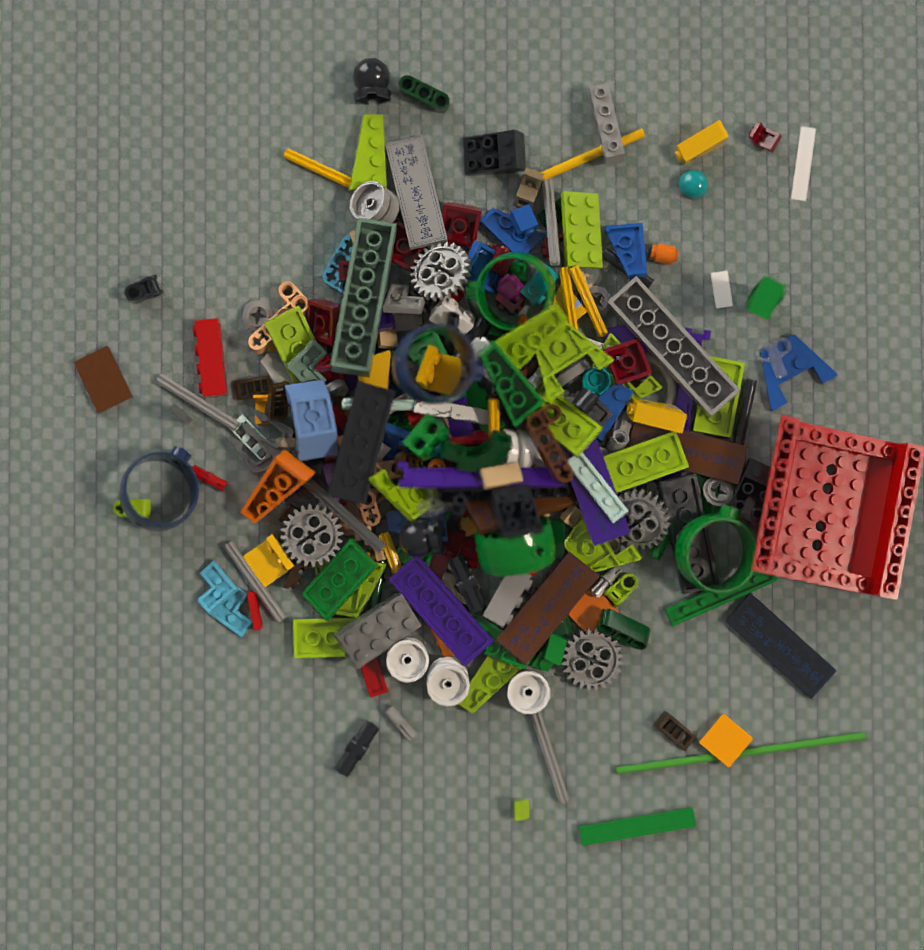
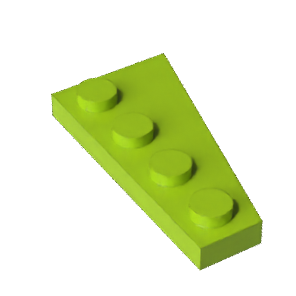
[348,114,387,191]
[495,303,568,370]

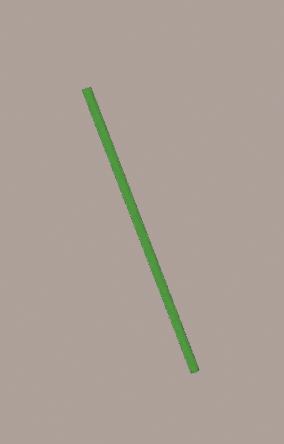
[616,732,866,775]

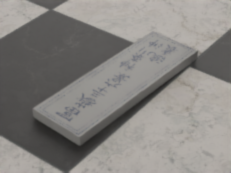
[385,135,448,250]

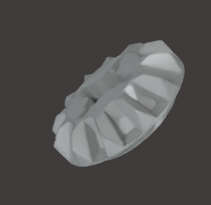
[581,286,611,316]
[243,300,273,331]
[703,477,733,507]

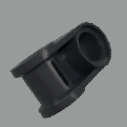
[125,275,164,304]

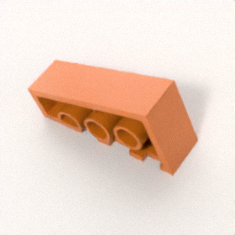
[240,449,315,524]

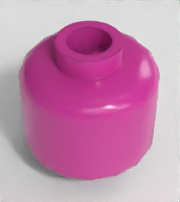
[496,273,524,302]

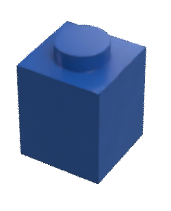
[509,204,538,237]

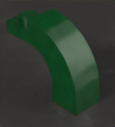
[441,430,513,472]

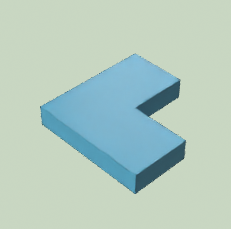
[197,560,239,615]
[211,586,253,638]

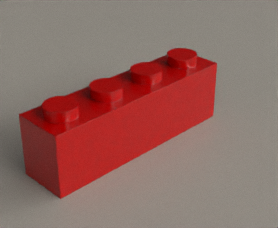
[192,318,228,398]

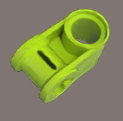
[113,499,151,519]
[602,573,638,608]

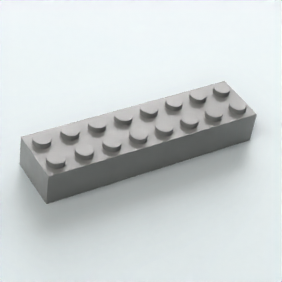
[607,276,740,418]

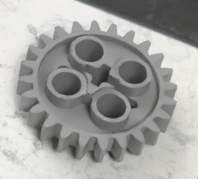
[410,242,472,302]
[618,489,671,550]
[280,504,344,567]
[561,628,623,691]

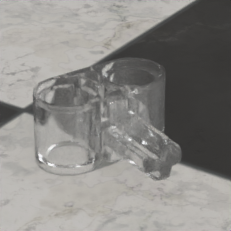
[753,338,791,378]
[417,488,453,518]

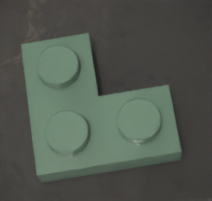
[286,339,327,383]

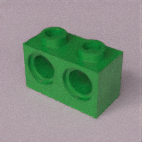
[403,412,449,461]

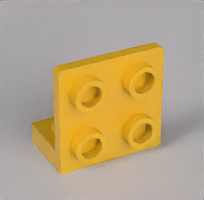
[416,345,461,395]
[243,534,295,587]

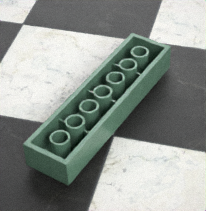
[331,218,397,378]

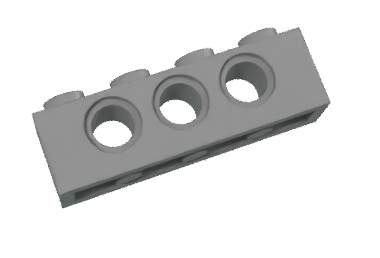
[589,83,625,166]

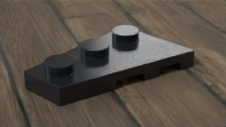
[283,457,325,510]

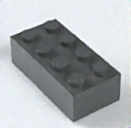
[332,592,421,669]

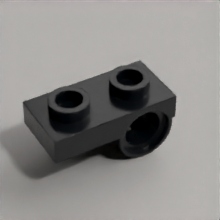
[571,388,613,427]

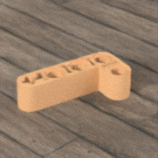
[248,282,308,355]

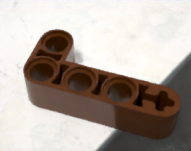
[524,404,573,484]

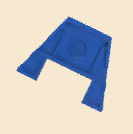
[760,334,838,412]

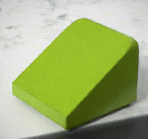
[514,799,529,821]

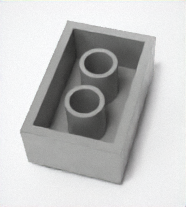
[483,574,533,627]

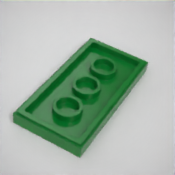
[301,539,379,621]

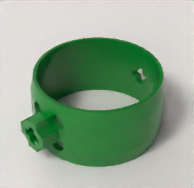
[466,252,555,331]
[675,504,756,593]
[475,515,556,577]

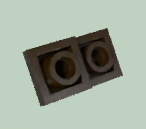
[284,553,312,590]

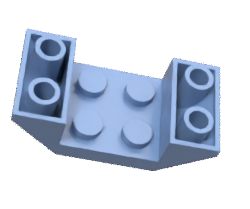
[285,380,338,461]

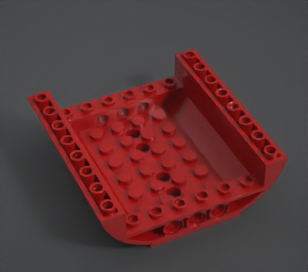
[752,415,924,600]

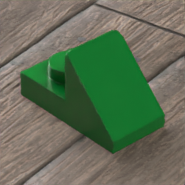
[531,633,567,672]

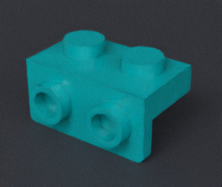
[520,264,559,307]

